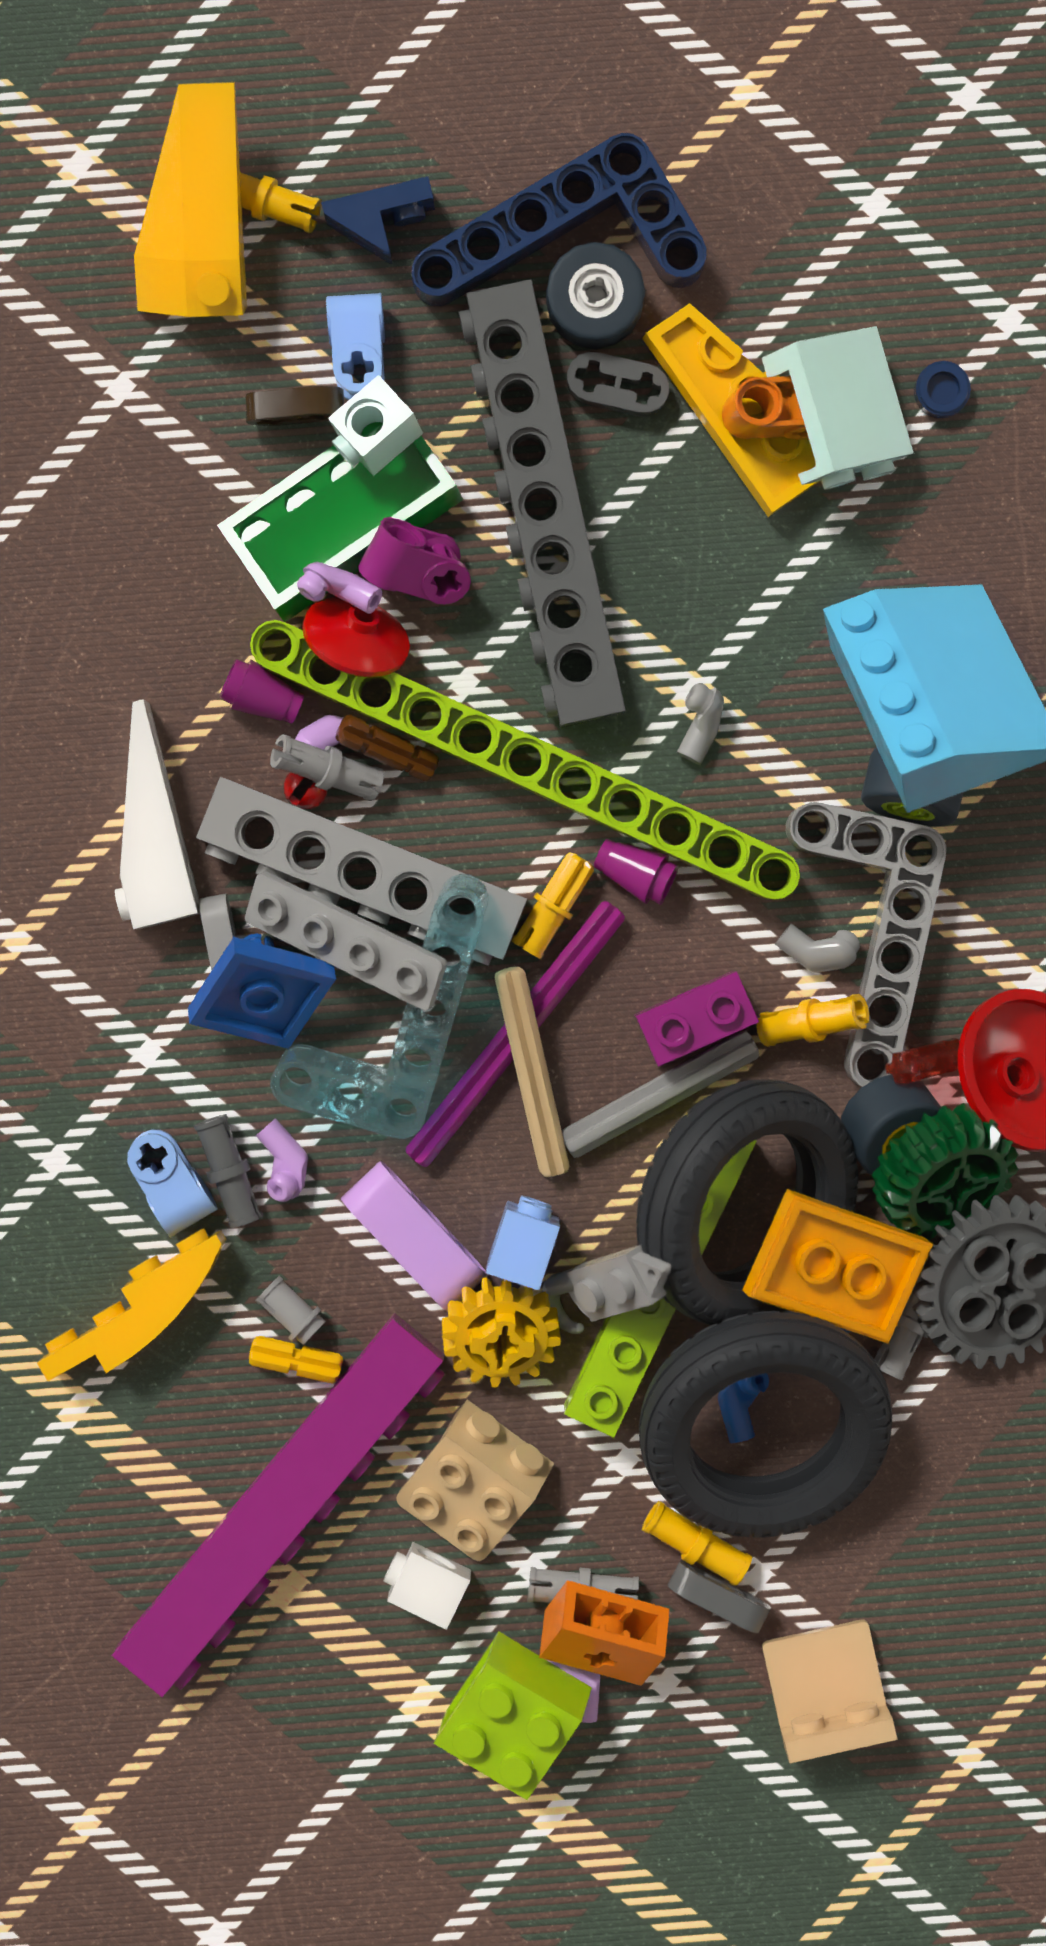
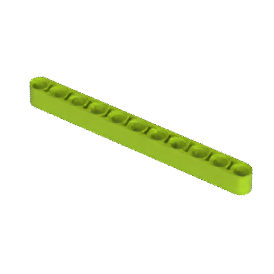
[250,620,800,900]

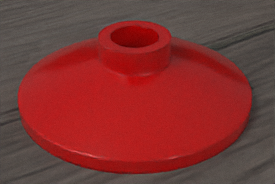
[302,597,410,677]

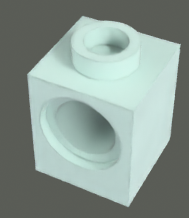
[328,375,423,476]

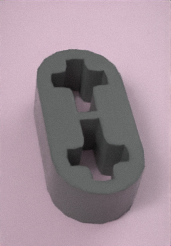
[567,352,669,417]
[667,1560,771,1633]

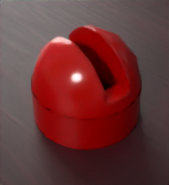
[283,772,328,810]

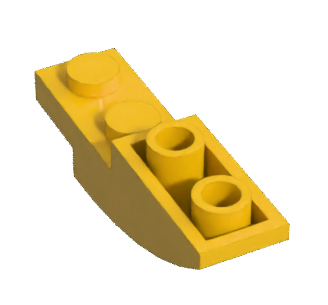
[37,1228,226,1382]

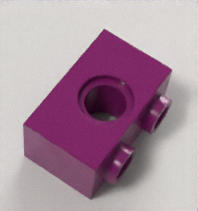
[634,971,759,1066]

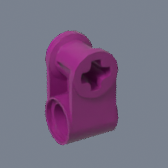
[359,517,471,605]

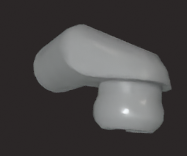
[676,683,724,765]
[775,923,860,973]

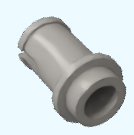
[255,1276,326,1345]

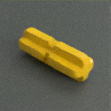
[249,1336,343,1384]

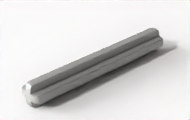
[562,1030,759,1157]

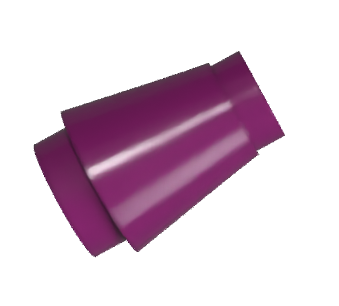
[219,659,304,724]
[594,838,679,905]

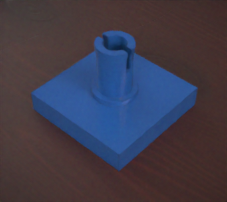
[188,933,336,1049]

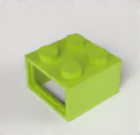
[433,1631,592,1800]

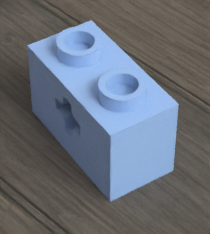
[486,1195,560,1290]

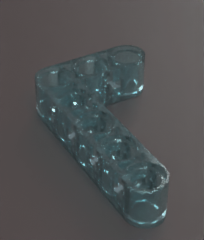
[270,874,489,1139]

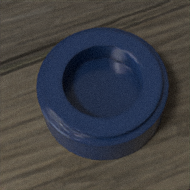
[914,361,971,419]

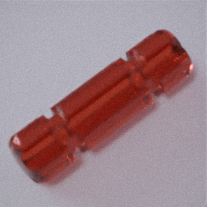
[885,1038,960,1085]

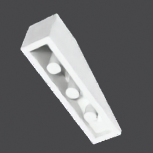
[115,699,200,929]

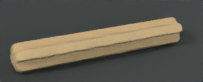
[494,967,570,1177]

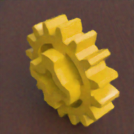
[441,1277,561,1387]

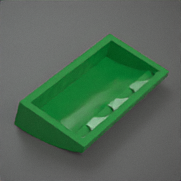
[218,422,464,622]

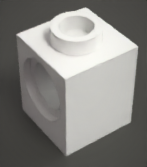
[383,1542,471,1630]

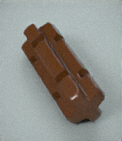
[335,715,439,781]

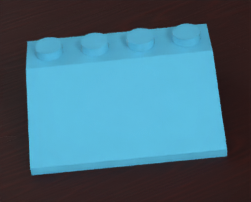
[823,584,1046,813]

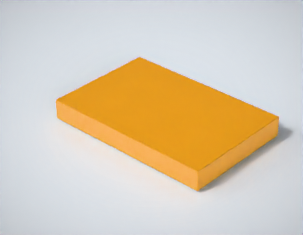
[742,1189,933,1344]

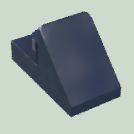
[321,176,435,264]

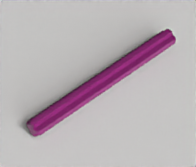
[405,901,625,1167]

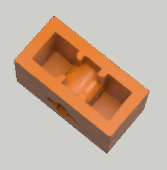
[539,1580,670,1686]

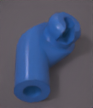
[718,1373,769,1443]

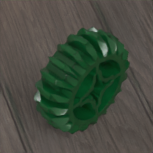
[872,1103,1019,1240]

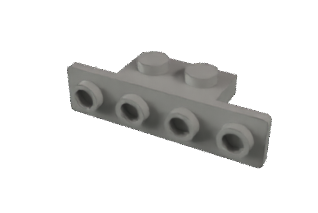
[245,872,447,1011]

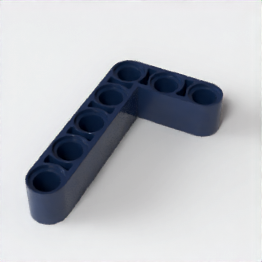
[412,133,707,306]

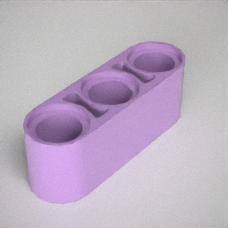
[341,1161,488,1312]

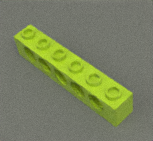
[564,1140,757,1438]

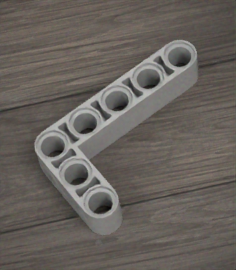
[786,802,946,1087]

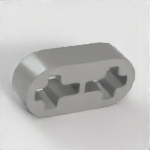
[199,893,237,971]

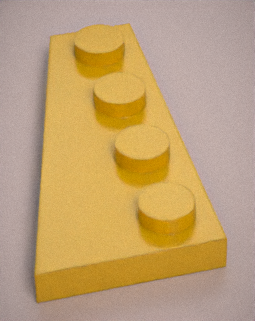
[642,303,820,517]

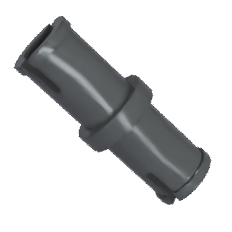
[194,1114,263,1228]

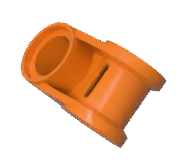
[722,376,809,440]

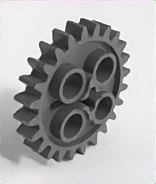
[912,1195,1046,1369]

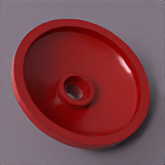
[958,989,1046,1152]

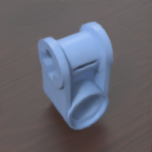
[326,293,385,400]
[127,1129,218,1237]

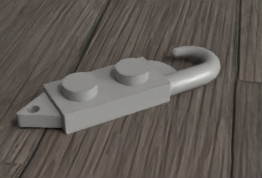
[542,1245,671,1334]

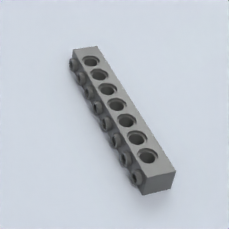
[459,279,625,728]

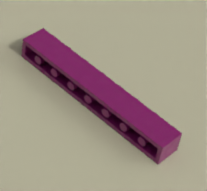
[111,1313,445,1697]

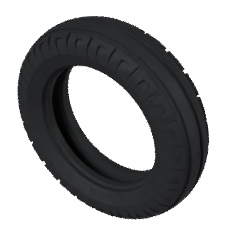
[636,1079,858,1325]
[639,1311,892,1538]

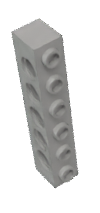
[196,777,527,966]

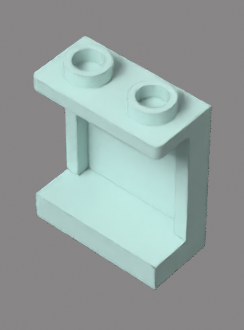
[762,326,914,490]

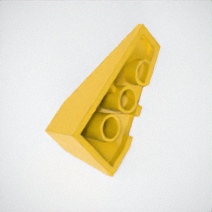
[134,82,247,317]

